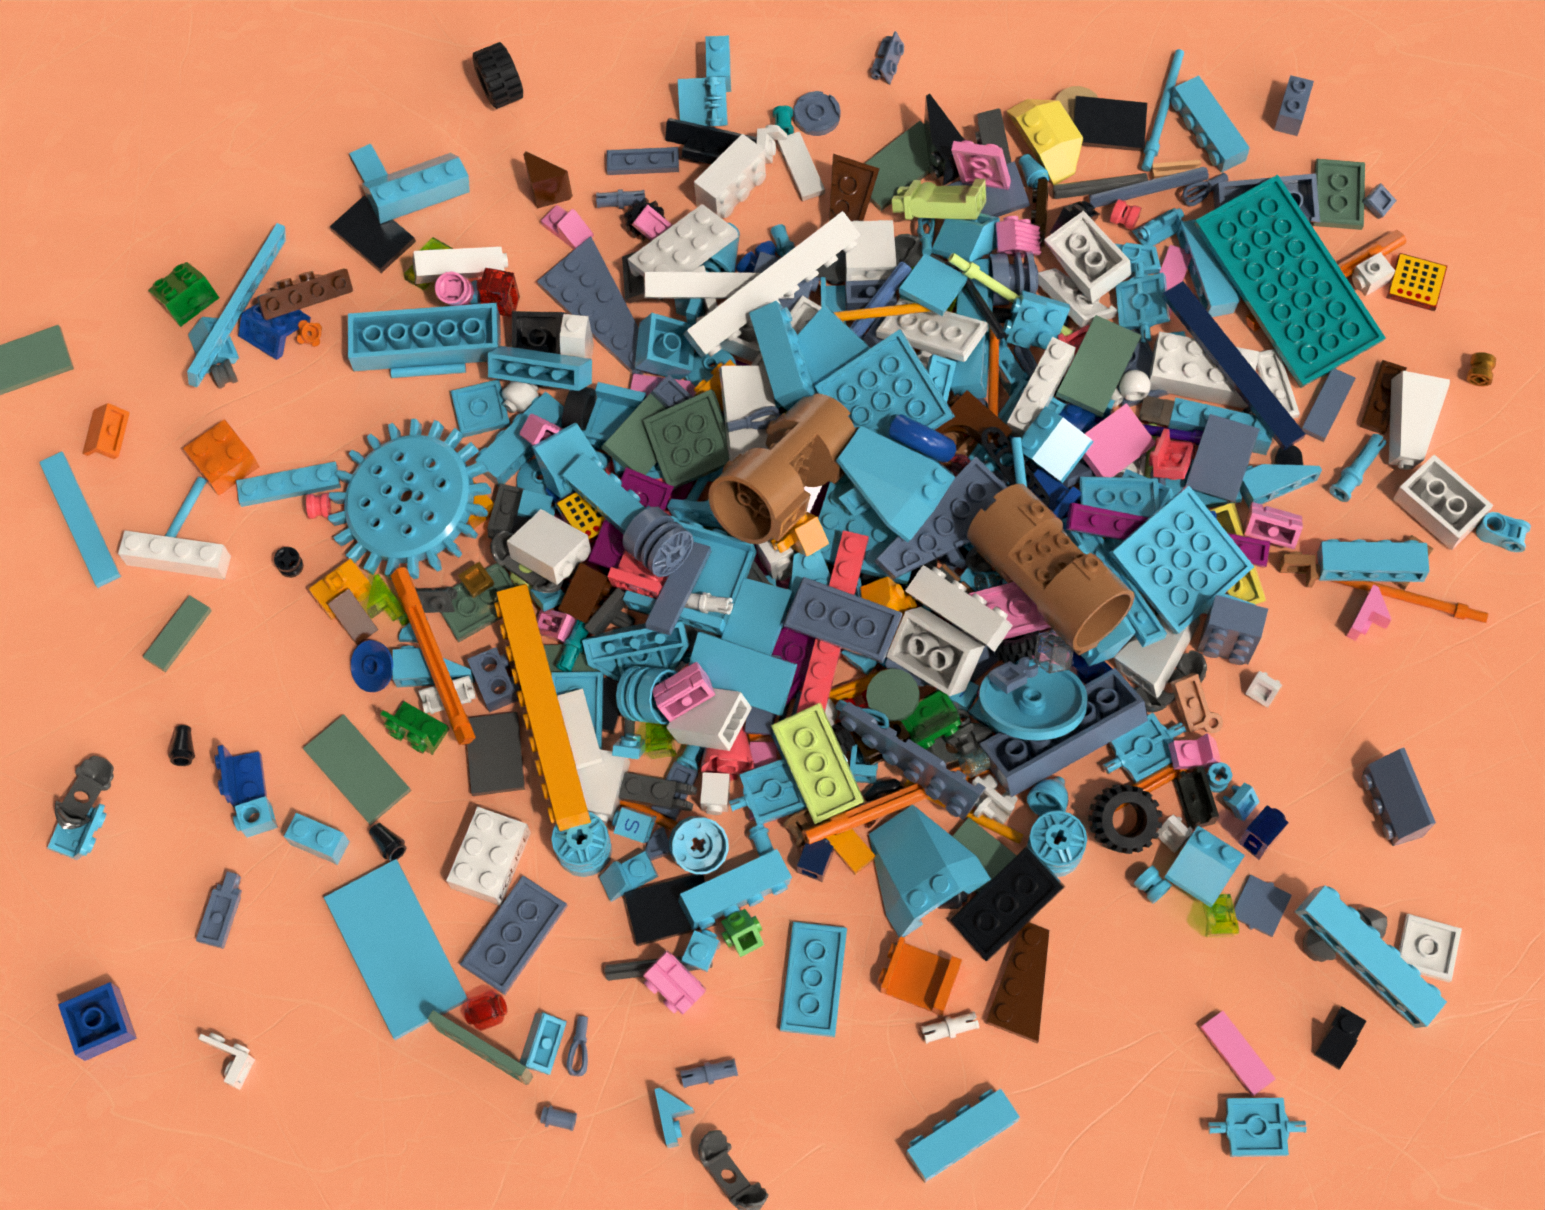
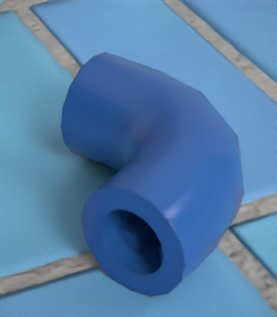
[889,414,956,463]

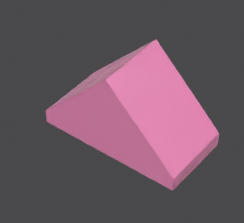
[537,609,576,644]

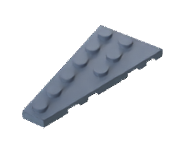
[537,236,646,375]

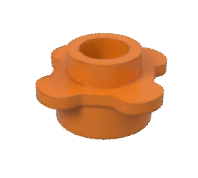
[296,320,322,347]

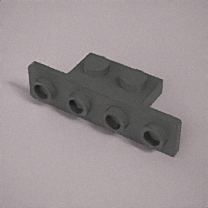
[975,108,1012,164]

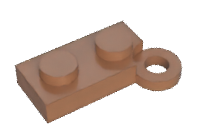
[1170,673,1223,733]

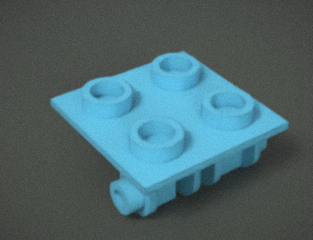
[678,77,728,126]

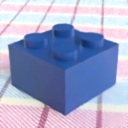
[58,982,137,1061]

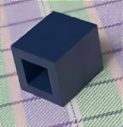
[797,838,834,882]

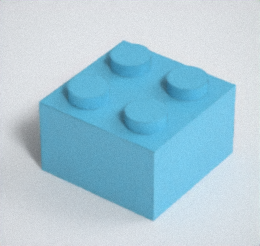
[635,313,695,380]

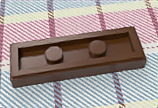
[1360,360,1407,435]

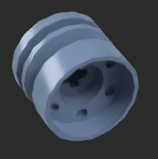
[989,251,1038,306]
[622,507,694,577]

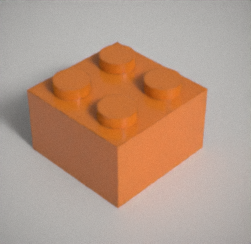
[183,419,260,496]

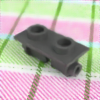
[415,586,457,613]

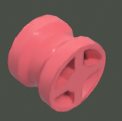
[306,493,331,519]

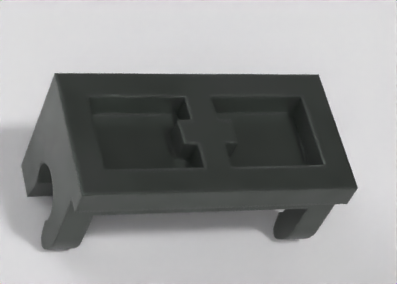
[1173,766,1219,829]

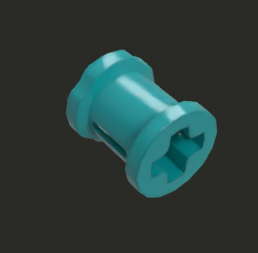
[773,106,794,135]

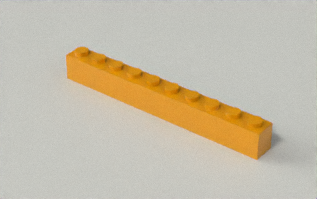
[494,584,591,831]

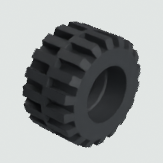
[472,42,523,109]
[1088,784,1162,854]

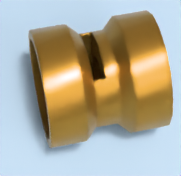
[1466,352,1497,387]

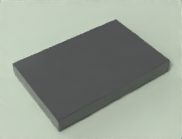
[467,712,525,796]

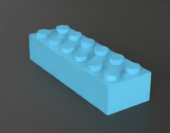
[348,303,501,371]

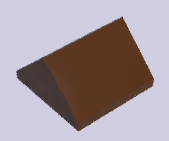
[523,151,573,209]

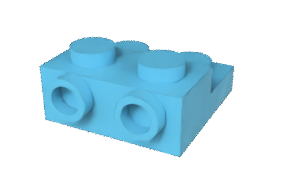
[1003,290,1070,350]

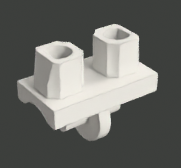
[972,774,1018,824]

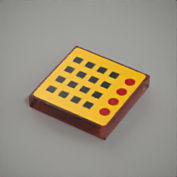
[1386,253,1448,312]
[555,492,605,543]

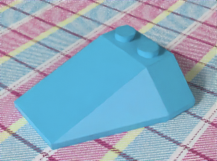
[836,426,955,543]
[869,805,991,938]

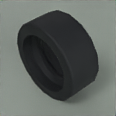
[562,387,596,431]

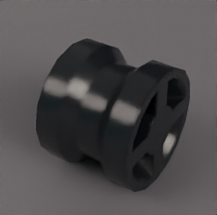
[274,547,304,578]

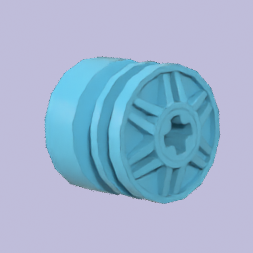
[616,666,678,725]
[1027,810,1087,877]
[551,812,612,877]
[669,816,729,875]

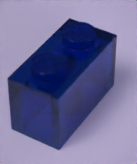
[1238,805,1289,860]

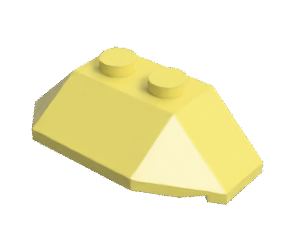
[1007,99,1083,186]

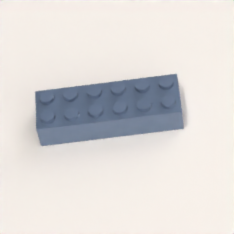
[979,668,1148,798]

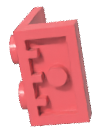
[607,550,669,599]

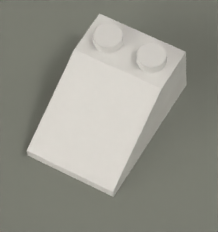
[1044,211,1131,303]

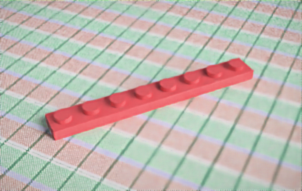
[796,530,869,714]

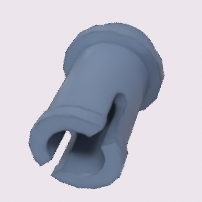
[540,1105,577,1131]

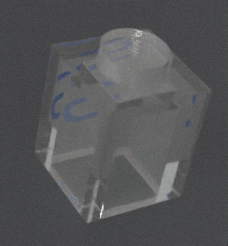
[1034,629,1074,674]

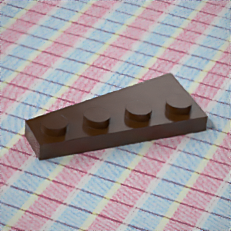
[986,922,1050,1044]

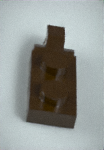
[1031,179,1048,247]

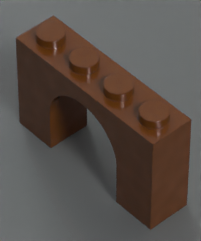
[935,390,1013,453]

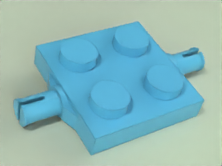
[1116,261,1170,343]
[1103,713,1186,783]
[729,758,807,825]
[1208,1098,1307,1157]

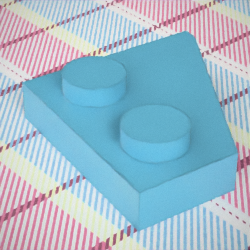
[789,549,831,610]

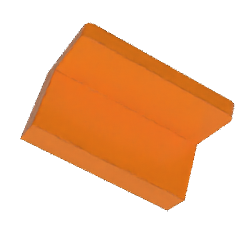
[82,403,130,459]

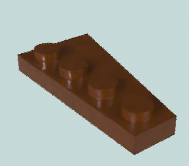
[829,154,880,221]

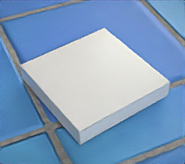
[1398,914,1462,983]

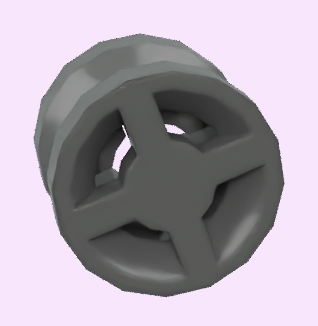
[210,359,238,389]

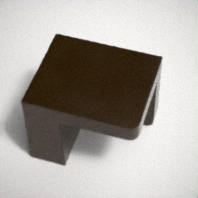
[1139,396,1175,426]

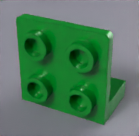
[148,262,220,327]
[380,701,449,755]

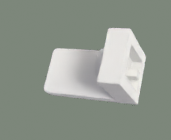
[198,1033,255,1090]

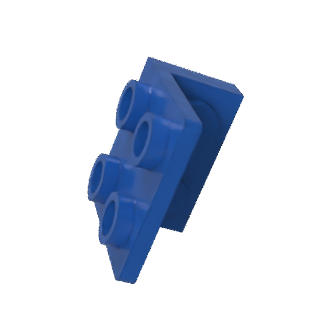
[238,303,311,360]
[1027,468,1082,521]
[215,745,267,808]

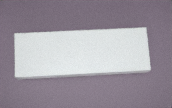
[777,131,825,201]
[1256,349,1300,419]
[557,689,603,769]

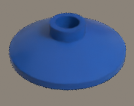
[351,640,393,692]

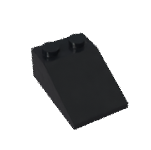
[924,94,964,186]
[512,311,567,387]

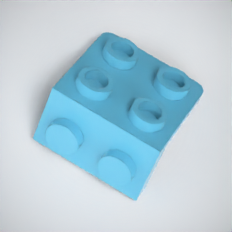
[46,801,107,860]

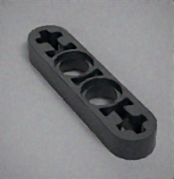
[981,427,1049,507]

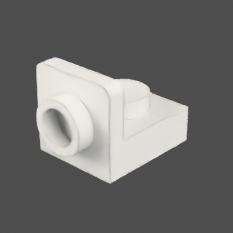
[757,125,787,164]

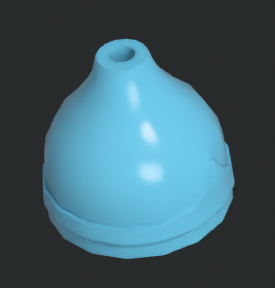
[1027,776,1068,816]

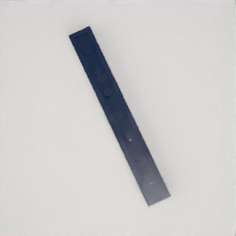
[1162,281,1306,451]

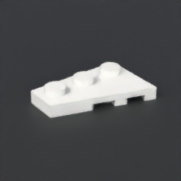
[1038,268,1118,327]

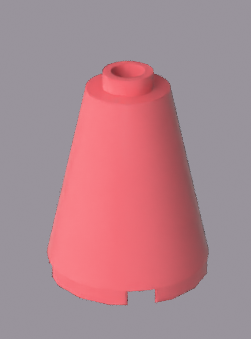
[701,724,754,781]

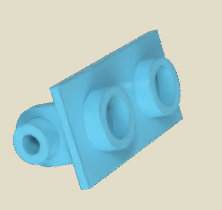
[1132,208,1184,246]

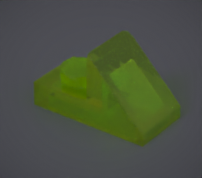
[366,574,410,627]
[645,722,676,759]
[1202,894,1239,938]

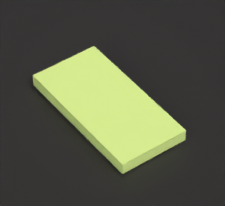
[771,703,865,824]

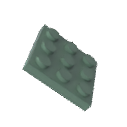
[643,389,729,490]

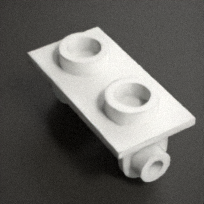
[419,676,476,714]

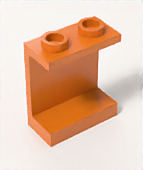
[878,936,962,1016]

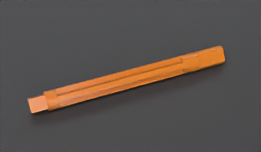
[1246,229,1406,331]
[390,567,476,745]
[802,758,989,844]

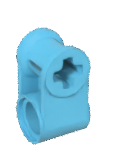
[1476,512,1531,552]

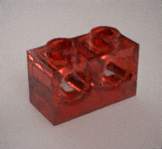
[477,267,520,317]

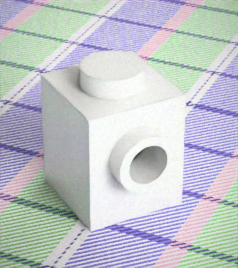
[1351,252,1395,296]

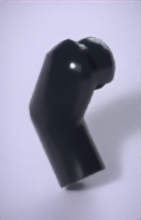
[863,778,903,802]

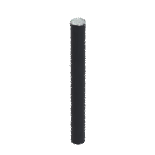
[954,266,1006,339]

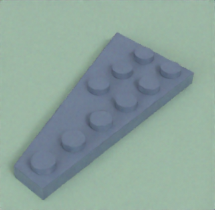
[874,457,1007,580]
[838,702,986,820]

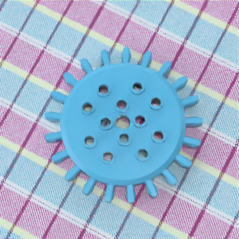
[328,419,491,580]

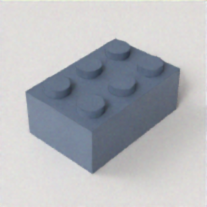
[1197,595,1268,665]

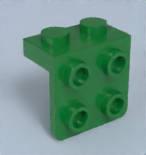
[901,689,961,749]

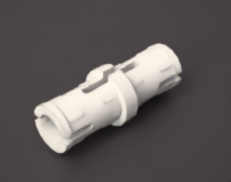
[685,592,733,615]
[921,1011,979,1044]

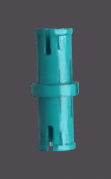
[556,619,589,672]

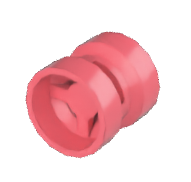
[1110,199,1142,231]

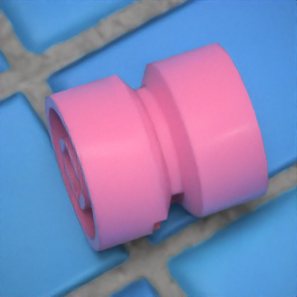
[435,271,474,306]

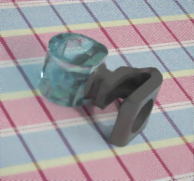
[965,547,1005,591]
[945,723,991,778]

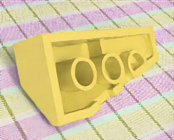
[1210,503,1266,605]

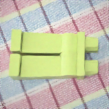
[892,178,987,220]

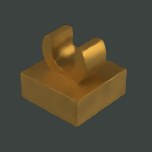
[458,561,495,598]

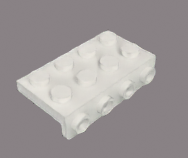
[627,204,738,277]

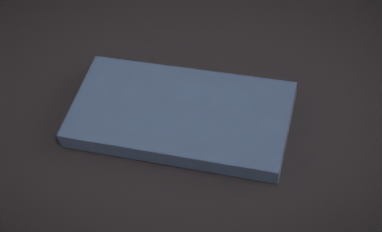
[784,577,903,663]
[460,876,568,995]

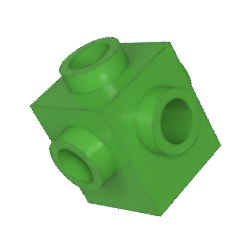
[721,909,765,957]

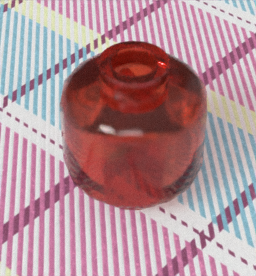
[464,990,508,1031]

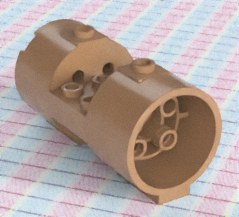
[708,393,859,544]
[967,484,1135,655]

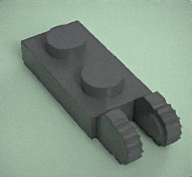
[619,772,697,811]

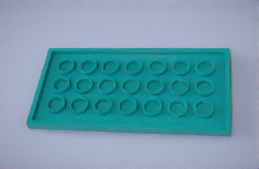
[1193,175,1386,388]

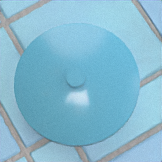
[979,659,1087,741]

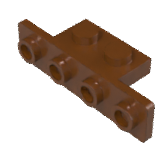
[257,268,353,320]

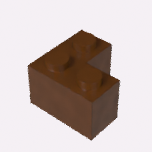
[558,561,616,623]

